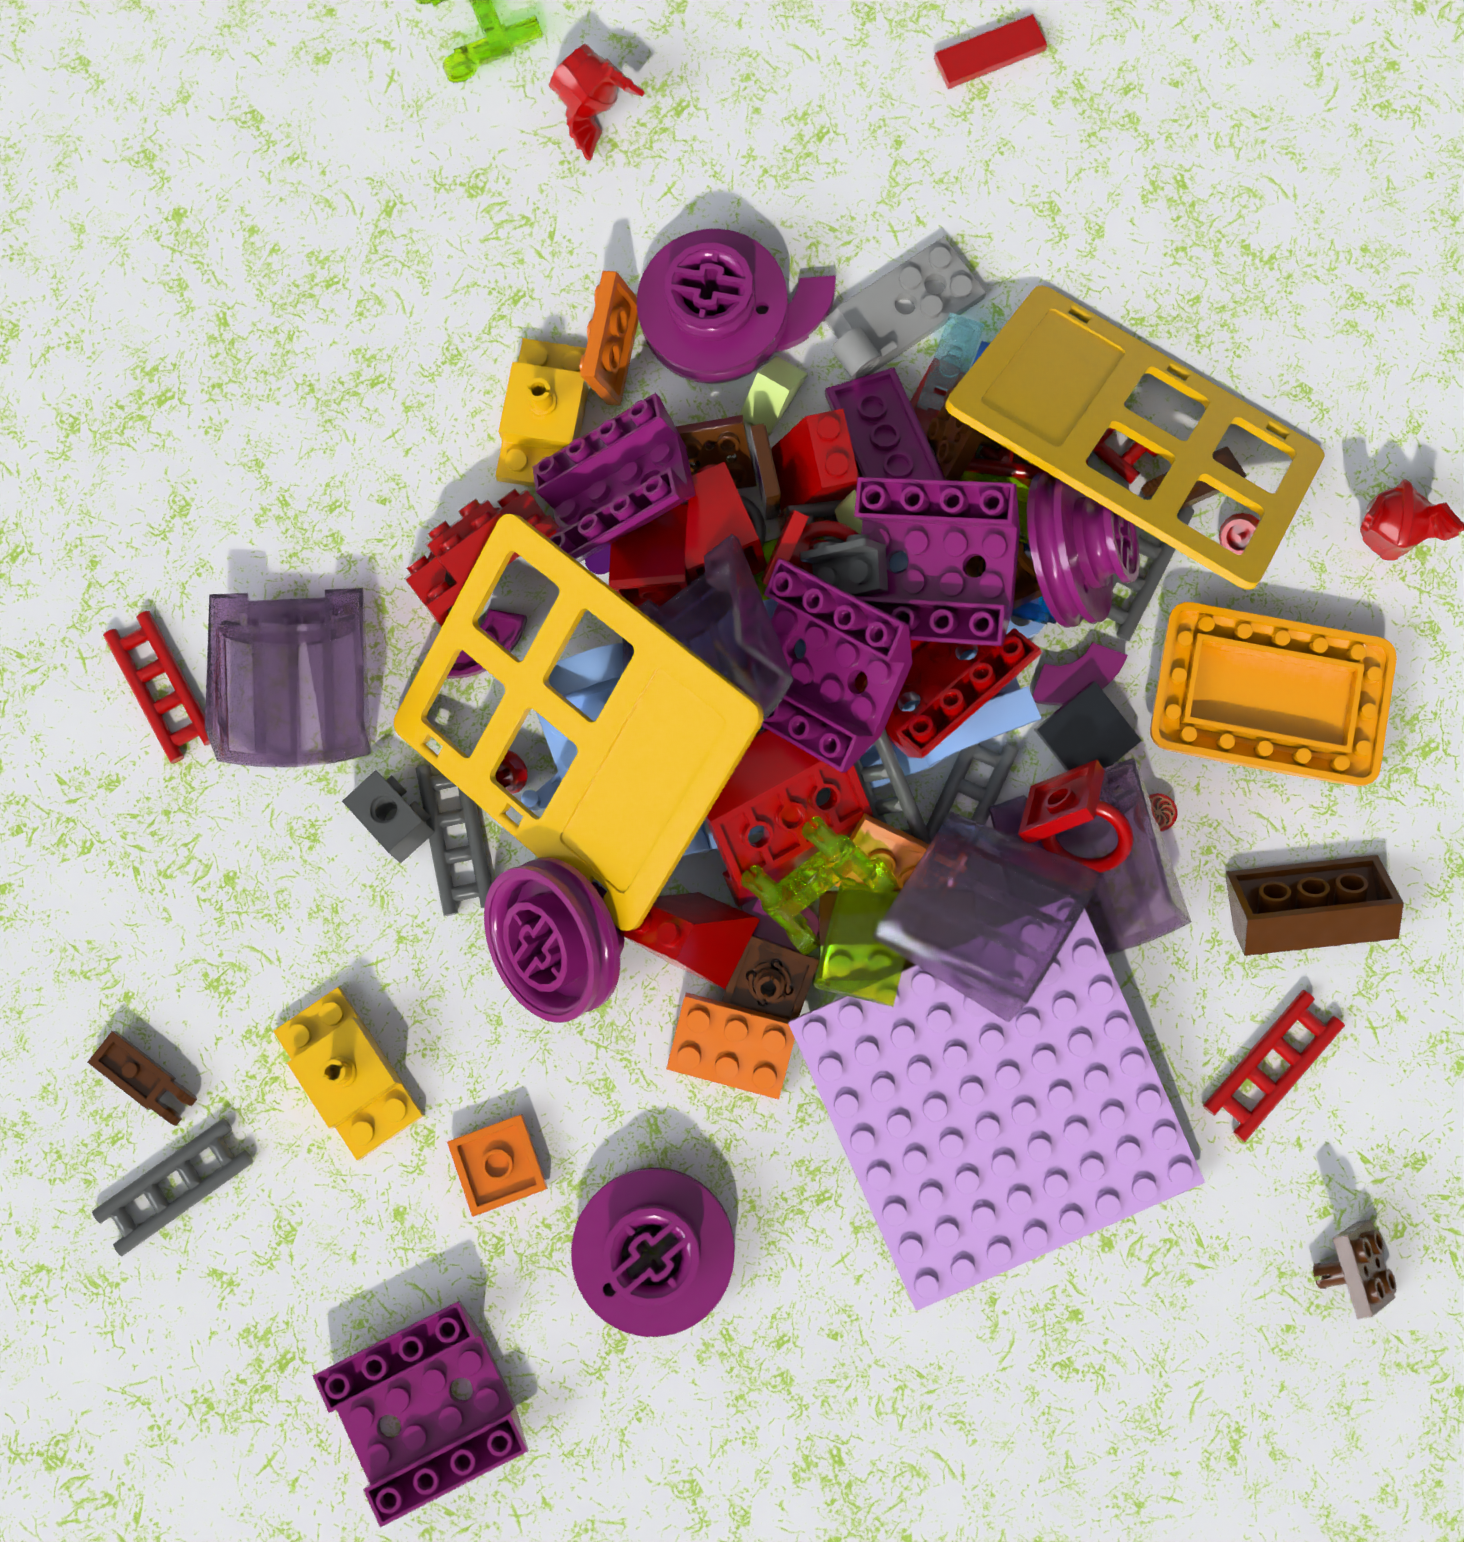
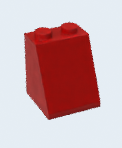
[771,408,859,523]
[684,462,767,598]
[609,503,697,607]
[619,892,760,989]

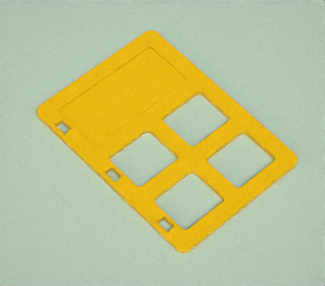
[945,286,1325,590]
[394,514,764,931]

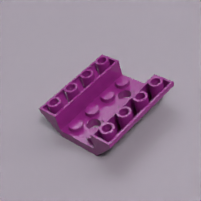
[532,392,696,563]
[854,477,1020,646]
[730,558,912,772]
[312,1301,528,1528]

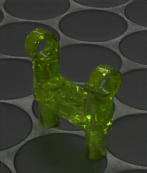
[415,0,543,83]
[741,816,898,956]

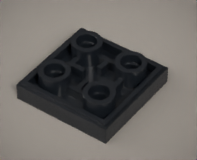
[1034,681,1142,771]

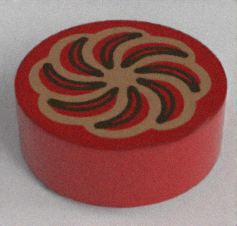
[1137,793,1178,833]

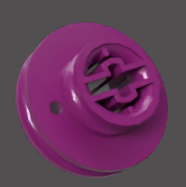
[637,229,789,383]
[1027,471,1140,628]
[484,857,625,1023]
[571,1167,735,1337]

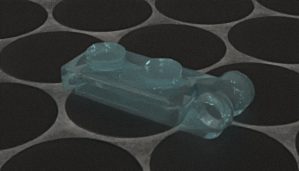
[917,313,985,411]

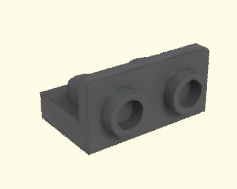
[800,534,888,597]

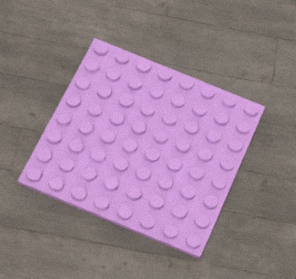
[788,893,1205,1311]

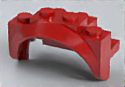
[404,489,559,628]

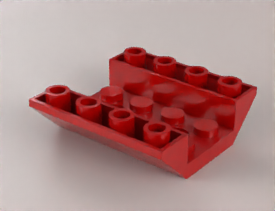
[855,628,1042,758]
[705,728,873,907]

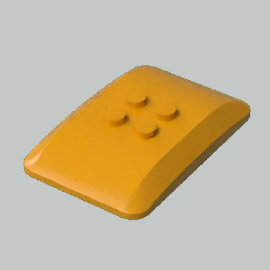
[1150,602,1397,786]

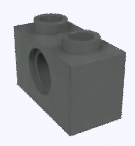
[342,770,435,863]

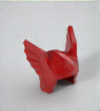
[549,44,645,161]
[1360,479,1464,561]

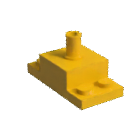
[495,338,590,487]
[273,987,425,1161]

